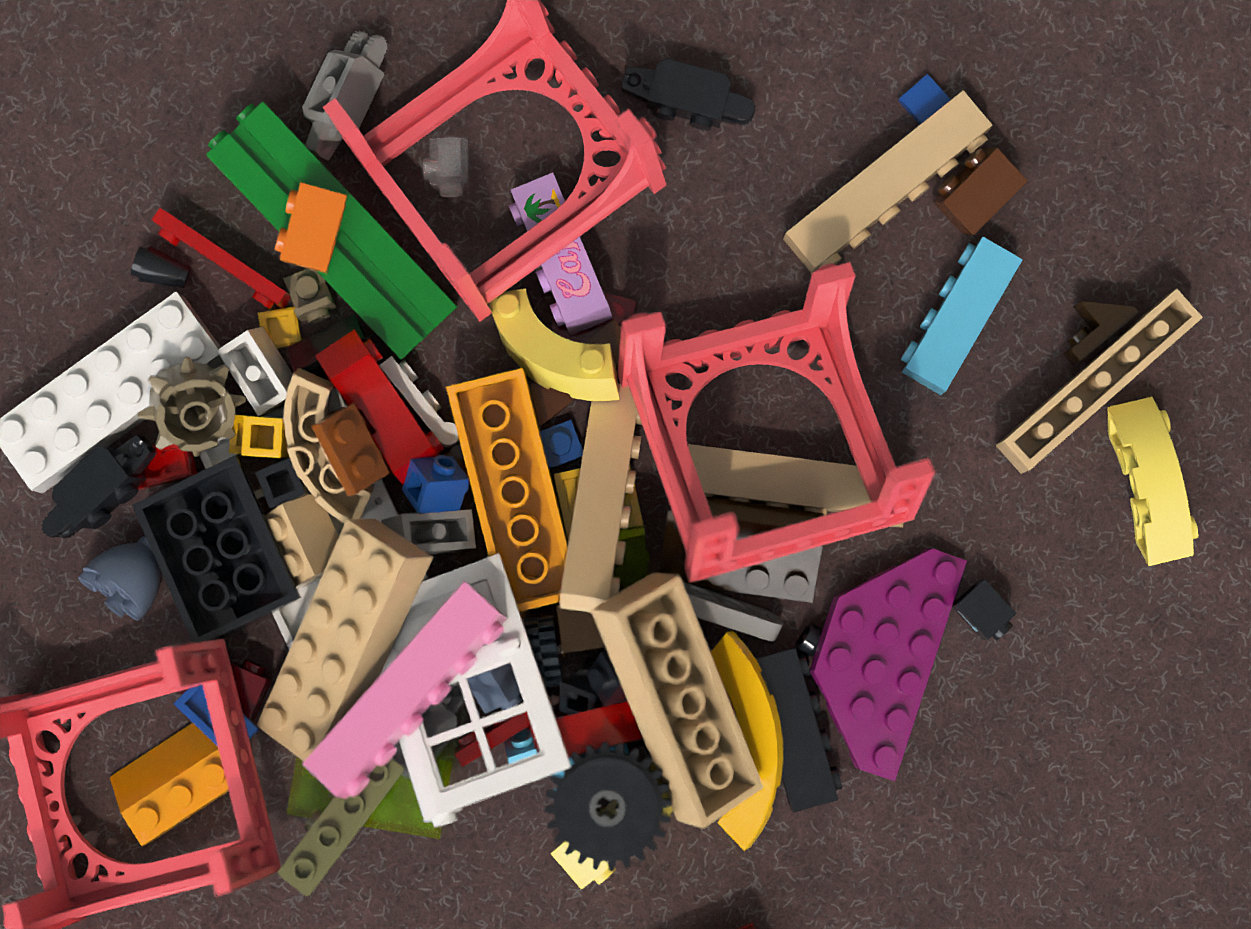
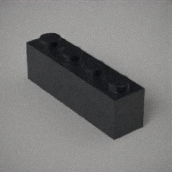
[755,648,842,813]

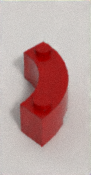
[315,330,445,485]

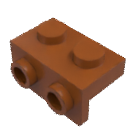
[311,403,390,496]

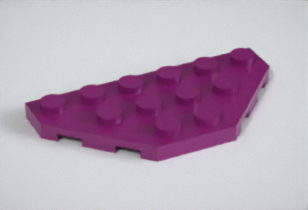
[810,548,967,781]

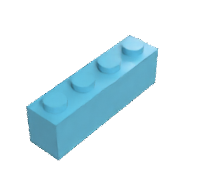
[900,237,1023,395]

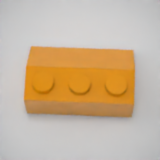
[110,723,229,846]

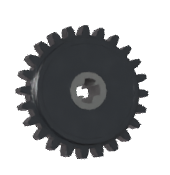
[544,741,672,871]

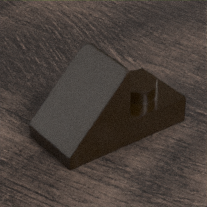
[1064,301,1139,366]

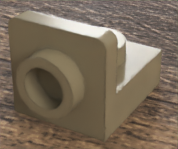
[283,269,337,324]

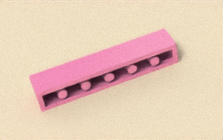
[302,581,507,799]

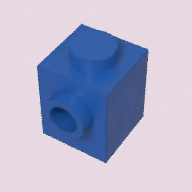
[402,455,469,514]

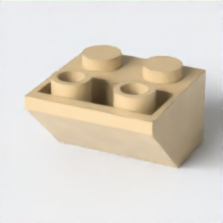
[265,494,339,589]

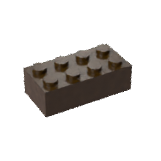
[659,496,824,603]

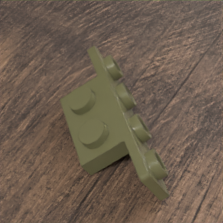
[278,758,405,896]

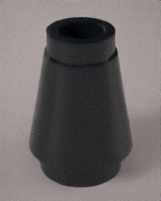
[131,246,191,288]

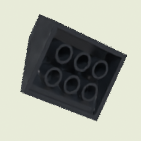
[132,455,301,643]

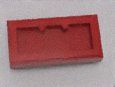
[138,444,197,491]

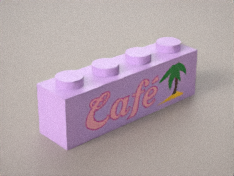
[509,173,613,336]

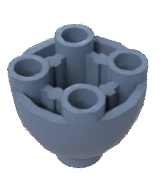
[78,536,161,621]

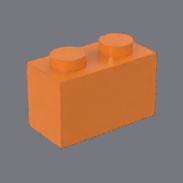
[275,182,348,274]

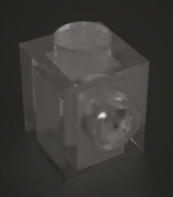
[423,137,471,197]

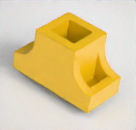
[229,415,290,458]

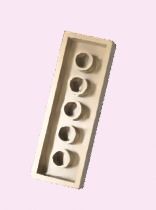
[256,519,433,761]
[591,572,764,829]

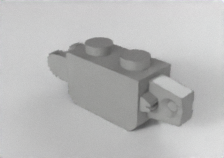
[302,31,388,161]

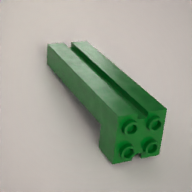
[206,102,457,360]

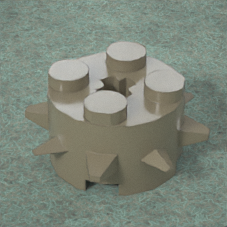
[137,357,246,457]

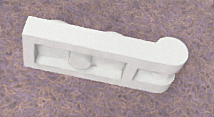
[379,356,460,449]

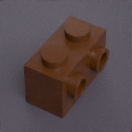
[932,148,1028,235]

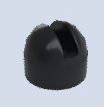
[795,622,823,657]

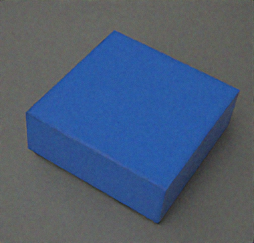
[898,74,951,125]

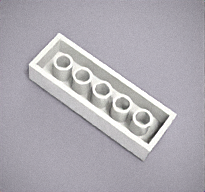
[0,291,224,493]

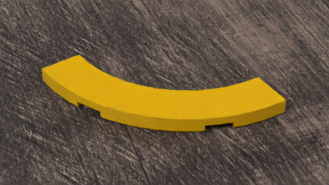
[710,630,783,851]

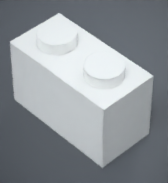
[217,327,293,416]

